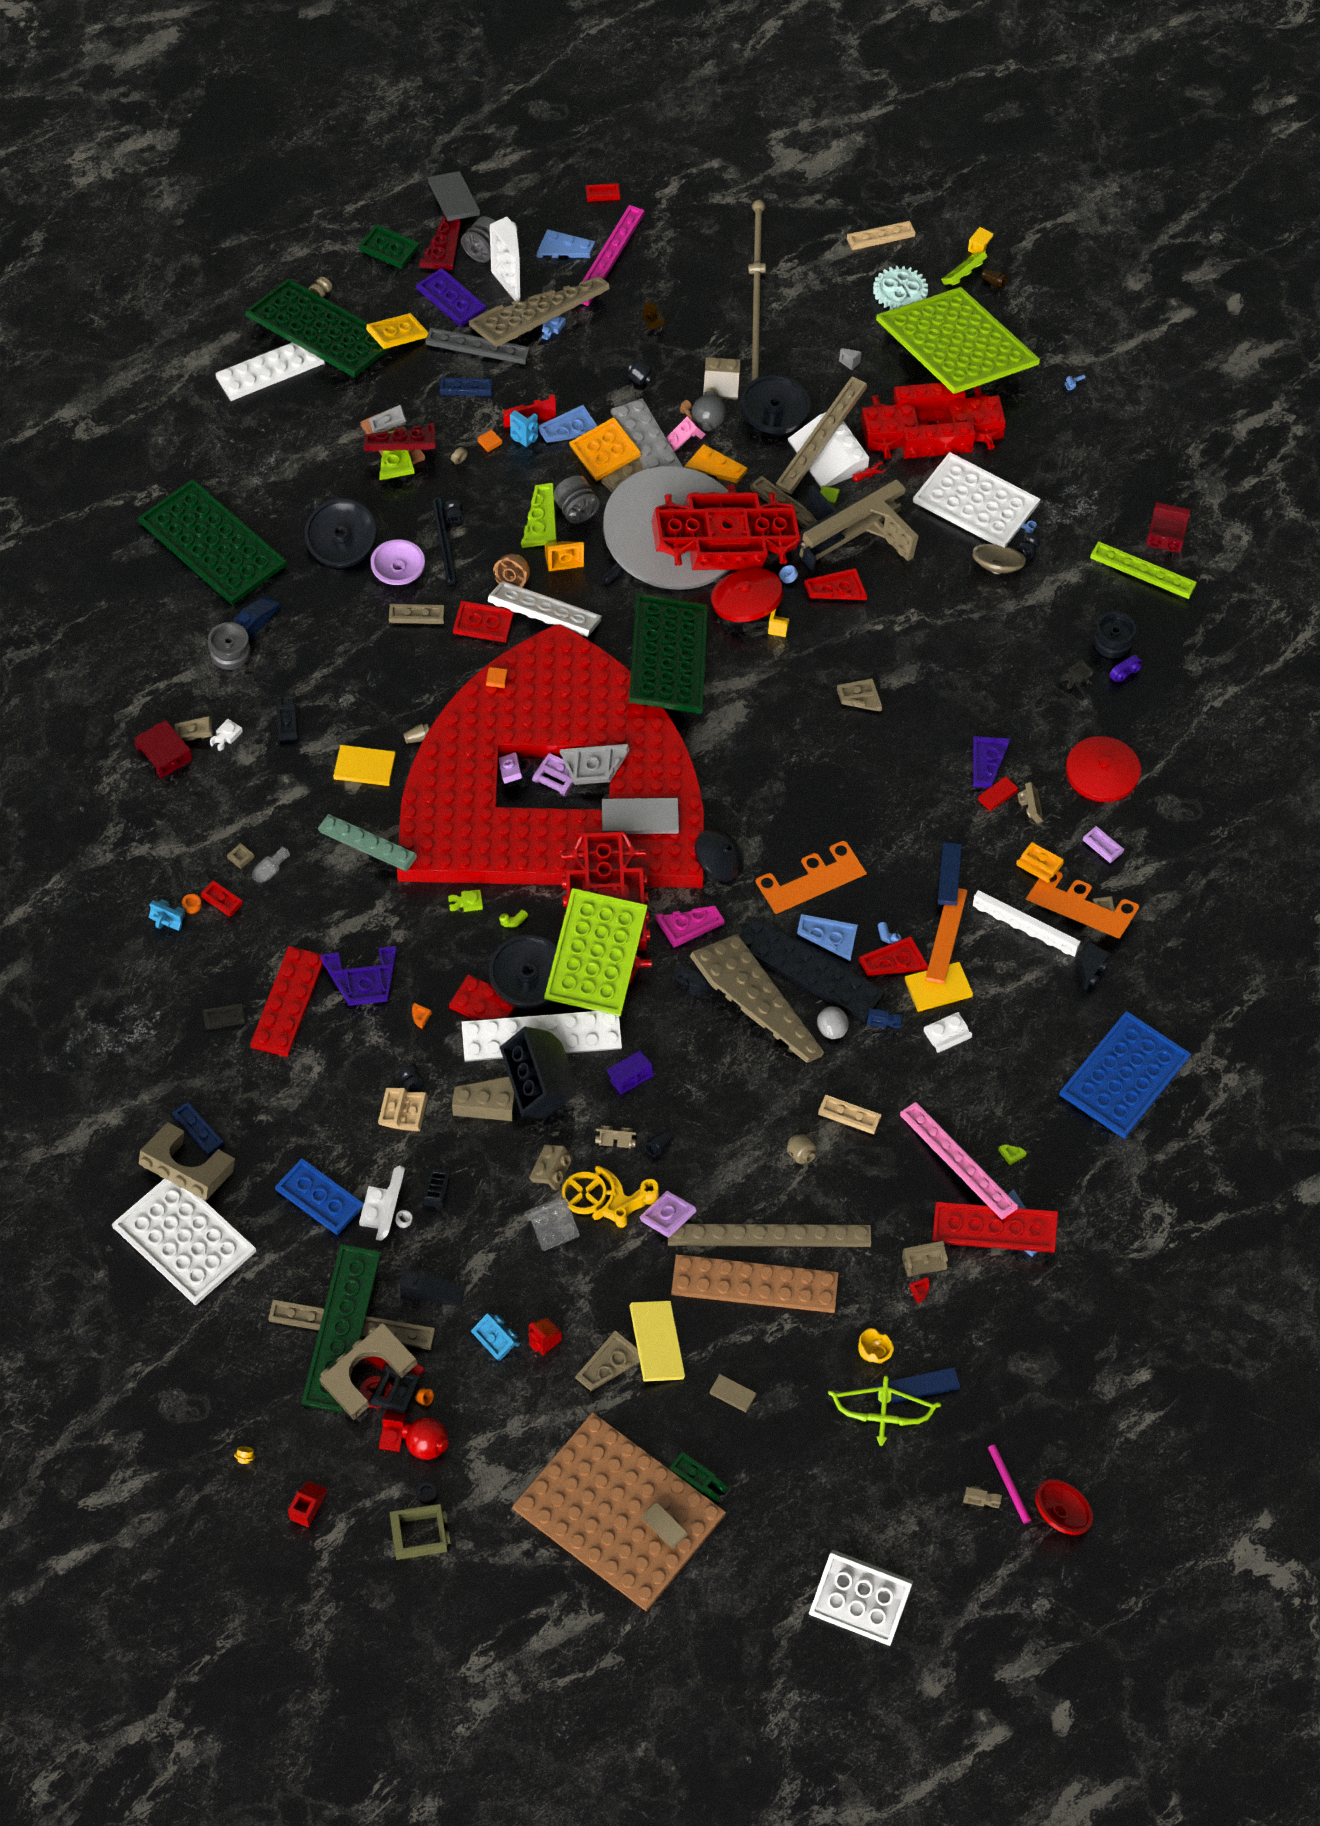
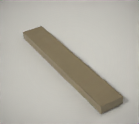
[750,476,817,529]

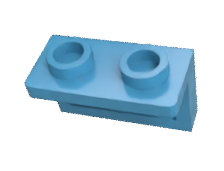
[510,410,538,447]

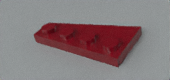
[419,215,462,270]

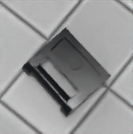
[369,1365,419,1415]

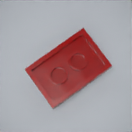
[453,601,514,643]
[449,975,516,1021]

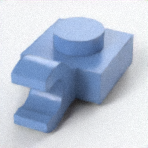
[542,316,566,340]

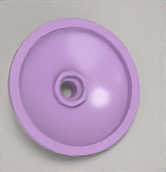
[371,540,425,585]

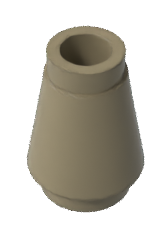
[403,723,429,744]

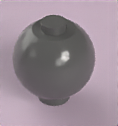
[691,391,726,431]

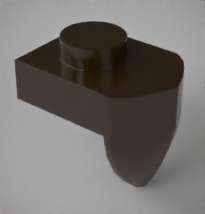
[642,301,665,330]

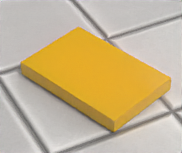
[366,313,428,349]
[333,745,396,786]
[905,962,973,1012]

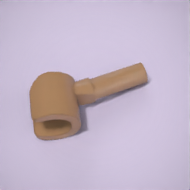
[680,400,694,421]

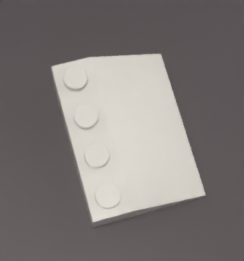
[490,217,520,302]
[788,412,869,488]
[809,1550,914,1646]

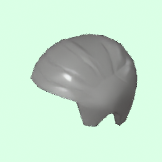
[817,1006,849,1039]

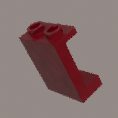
[1146,502,1191,553]
[134,720,192,778]

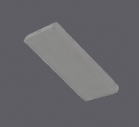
[602,798,679,834]

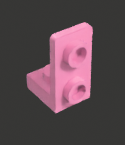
[666,417,706,453]

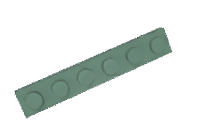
[318,814,417,872]

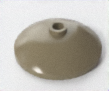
[972,544,1026,574]

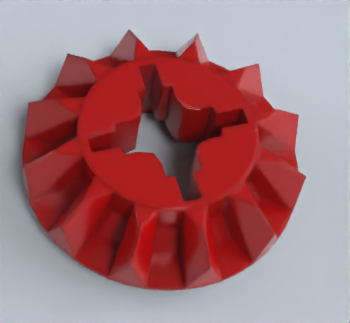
[359,1376,392,1409]

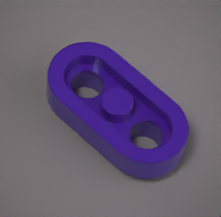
[1109,655,1142,682]

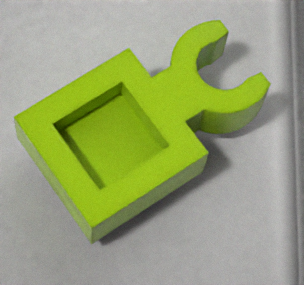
[448,890,483,912]

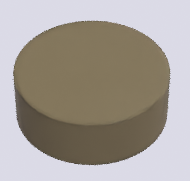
[451,447,468,464]

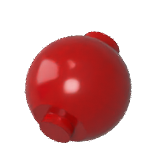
[402,1417,448,1460]

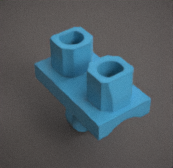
[149,899,185,931]

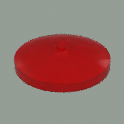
[711,568,783,622]
[1066,736,1141,802]

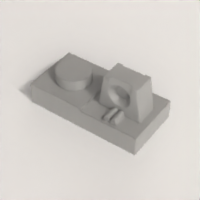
[369,405,407,433]

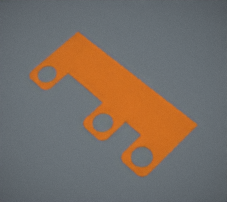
[756,841,867,914]
[1025,871,1139,939]

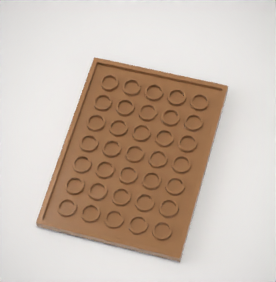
[513,1412,726,1612]

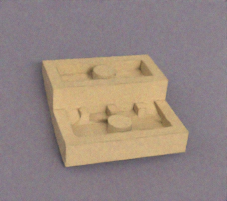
[378,1088,428,1131]

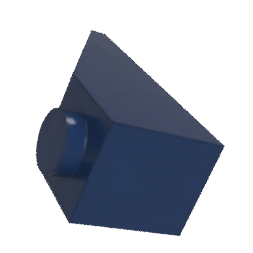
[232,596,281,641]

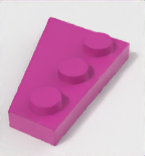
[655,906,724,947]

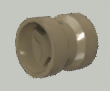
[309,276,332,298]

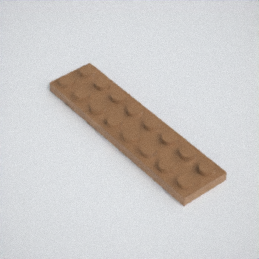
[671,1254,838,1313]

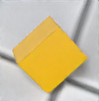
[968,227,993,254]
[768,609,789,637]

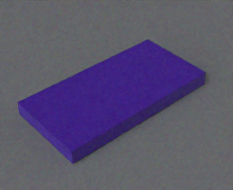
[416,268,487,327]

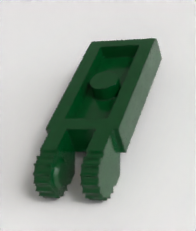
[669,1452,728,1503]

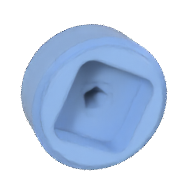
[779,565,798,583]

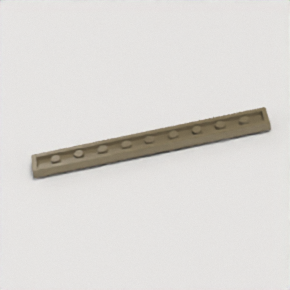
[668,1224,871,1247]

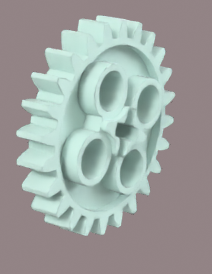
[873,266,928,310]

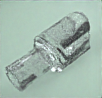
[252,847,290,883]

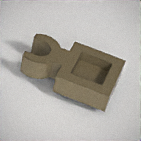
[963,1486,1002,1508]

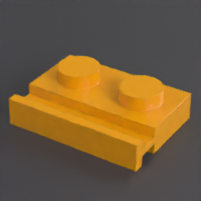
[1017,842,1064,883]

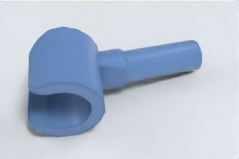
[1064,374,1085,390]
[1021,521,1037,534]

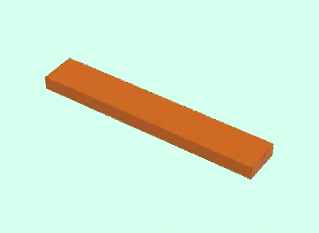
[925,888,967,984]

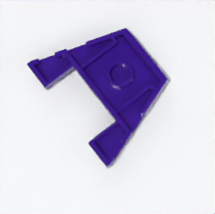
[321,946,396,1006]

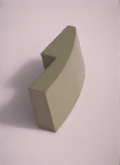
[641,1502,688,1549]

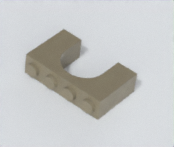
[139,1122,235,1200]
[319,1323,417,1420]

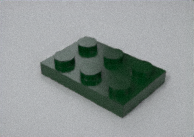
[359,224,420,269]

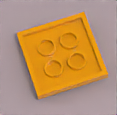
[569,417,641,482]

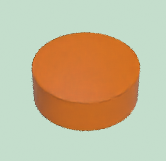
[182,894,202,914]

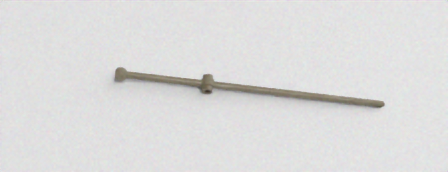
[748,200,766,381]

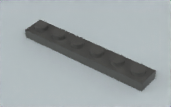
[426,327,530,365]

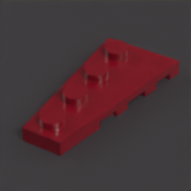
[364,423,435,452]

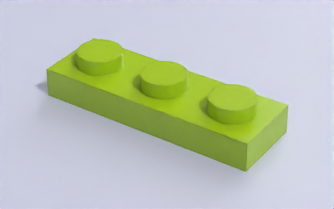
[941,251,988,286]

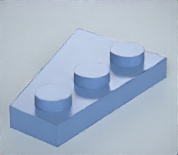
[537,229,595,258]
[538,405,597,443]
[797,914,858,961]

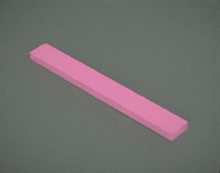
[900,1102,1018,1219]

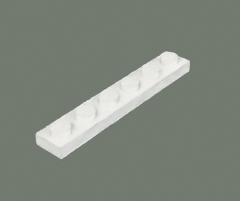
[973,890,1081,957]

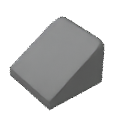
[839,348,861,370]

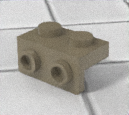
[529,1145,573,1190]

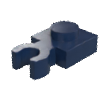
[867,1009,902,1029]

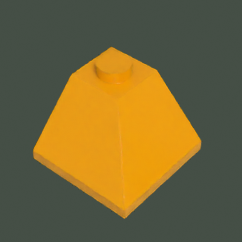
[545,541,584,571]

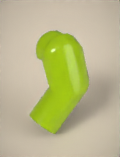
[499,910,528,927]

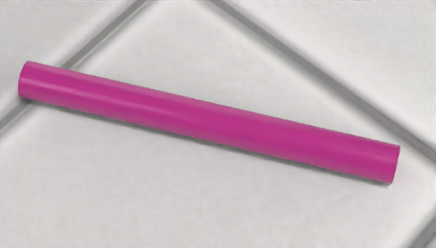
[988,1444,1031,1523]

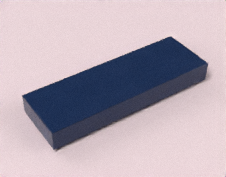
[439,377,492,396]
[172,1101,224,1157]

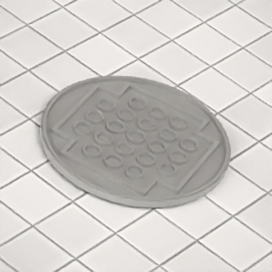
[603,466,732,590]

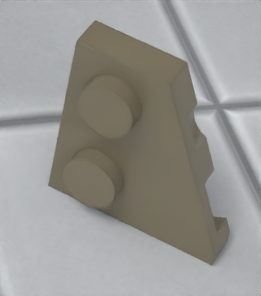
[837,679,882,711]

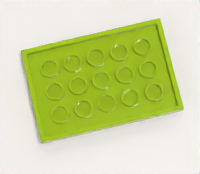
[544,888,648,1017]

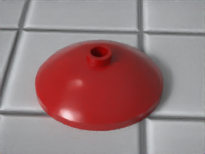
[1035,1479,1093,1535]

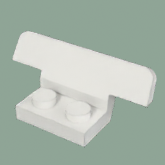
[359,1165,405,1241]

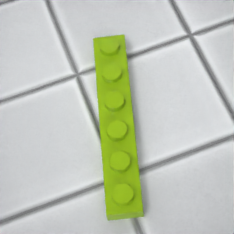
[1090,541,1197,599]

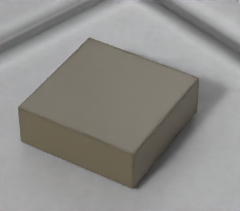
[227,843,254,869]

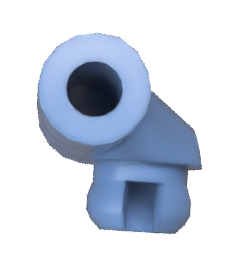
[878,922,901,945]

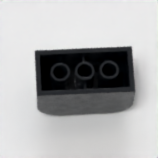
[500,1026,577,1118]

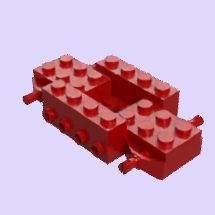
[861,383,1006,459]
[651,492,800,570]
[561,832,652,986]

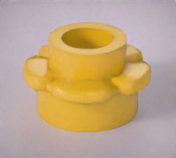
[234,1446,255,1464]

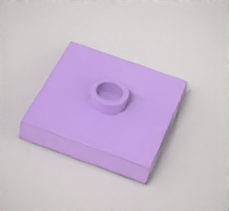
[640,1191,696,1238]

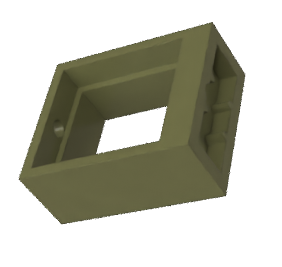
[389,1504,451,1560]

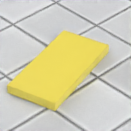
[630,1301,685,1381]

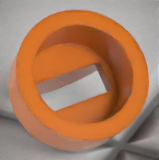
[415,1388,434,1406]

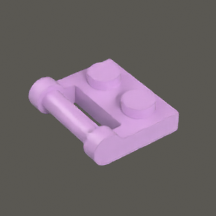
[532,753,574,797]

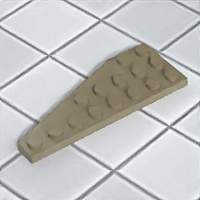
[469,277,610,347]
[690,934,824,1063]

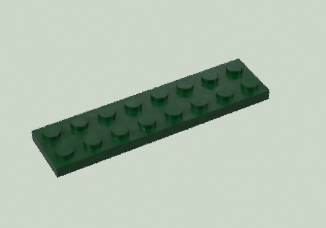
[301,1244,381,1413]

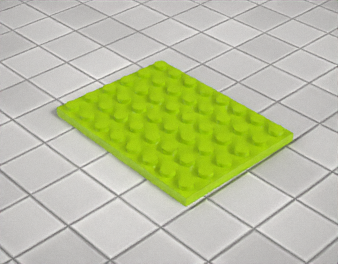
[876,287,1040,394]

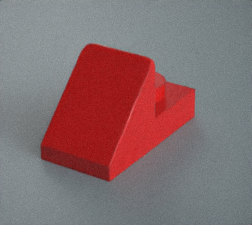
[379,1409,408,1452]

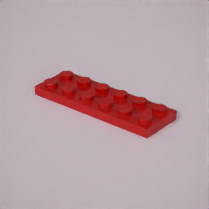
[250,946,323,1057]
[932,1202,1058,1253]

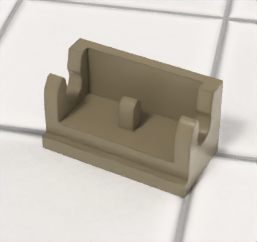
[902,1241,948,1277]

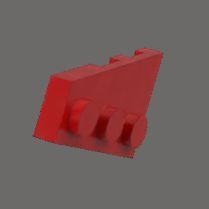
[503,394,556,427]
[804,568,867,600]
[859,936,928,976]

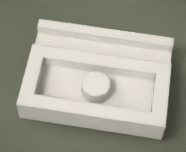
[924,1012,972,1053]

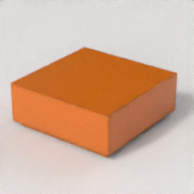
[477,429,502,452]
[486,667,507,688]

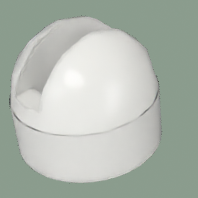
[395,1210,412,1228]

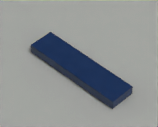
[938,842,962,906]
[874,1368,960,1406]

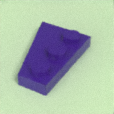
[973,736,1010,788]

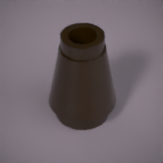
[982,269,1008,288]

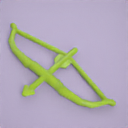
[828,1376,941,1446]

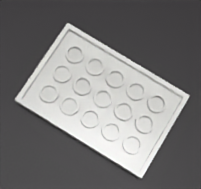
[913,452,1040,548]
[112,1178,256,1306]

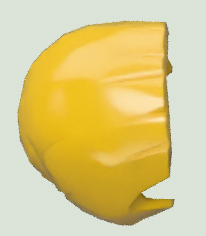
[858,1328,894,1364]

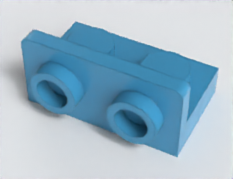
[471,1313,521,1361]

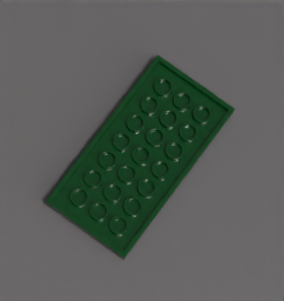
[245,278,392,378]
[138,479,287,605]
[628,593,708,714]

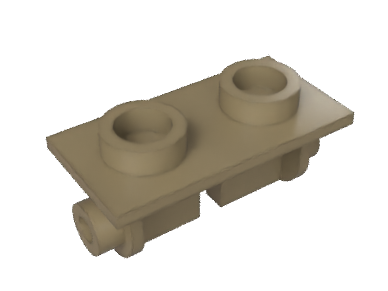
[595,1126,637,1149]

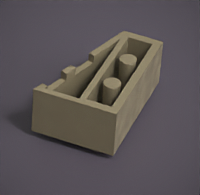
[452,1077,515,1121]

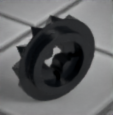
[517,758,538,782]

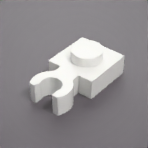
[210,719,243,751]

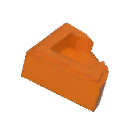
[412,1003,432,1029]

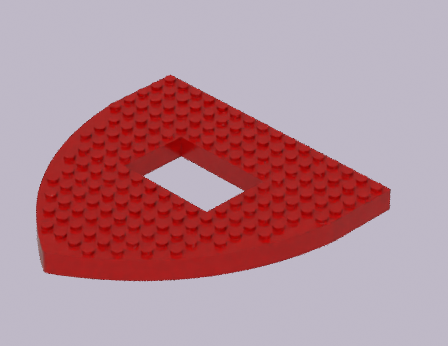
[397,625,704,888]

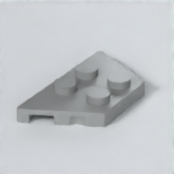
[560,744,630,785]

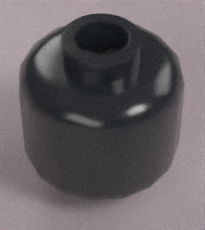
[627,360,653,386]

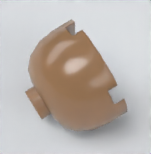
[493,554,530,587]

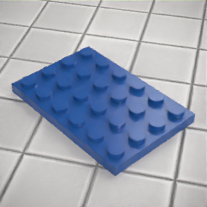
[1059,1011,1191,1139]

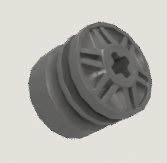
[461,216,496,263]
[553,475,600,523]

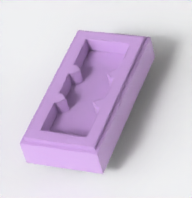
[498,752,522,784]
[1083,826,1124,863]

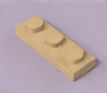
[818,1095,881,1134]

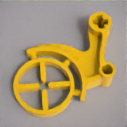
[562,1166,659,1228]

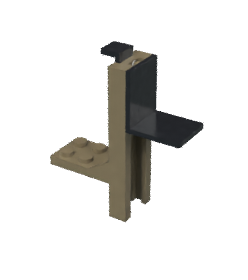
[797,479,918,570]

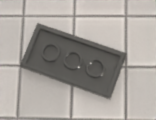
[428,171,480,221]

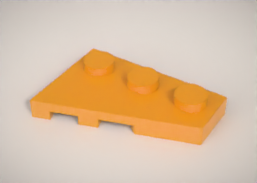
[684,444,747,483]

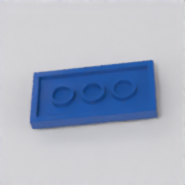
[275,1158,363,1235]

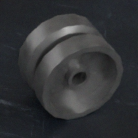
[208,622,250,670]

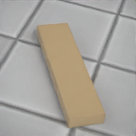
[847,221,915,250]

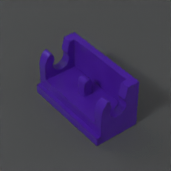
[607,1050,654,1095]

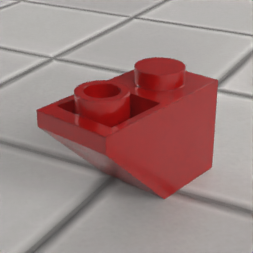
[529,1318,562,1355]
[288,1481,328,1528]

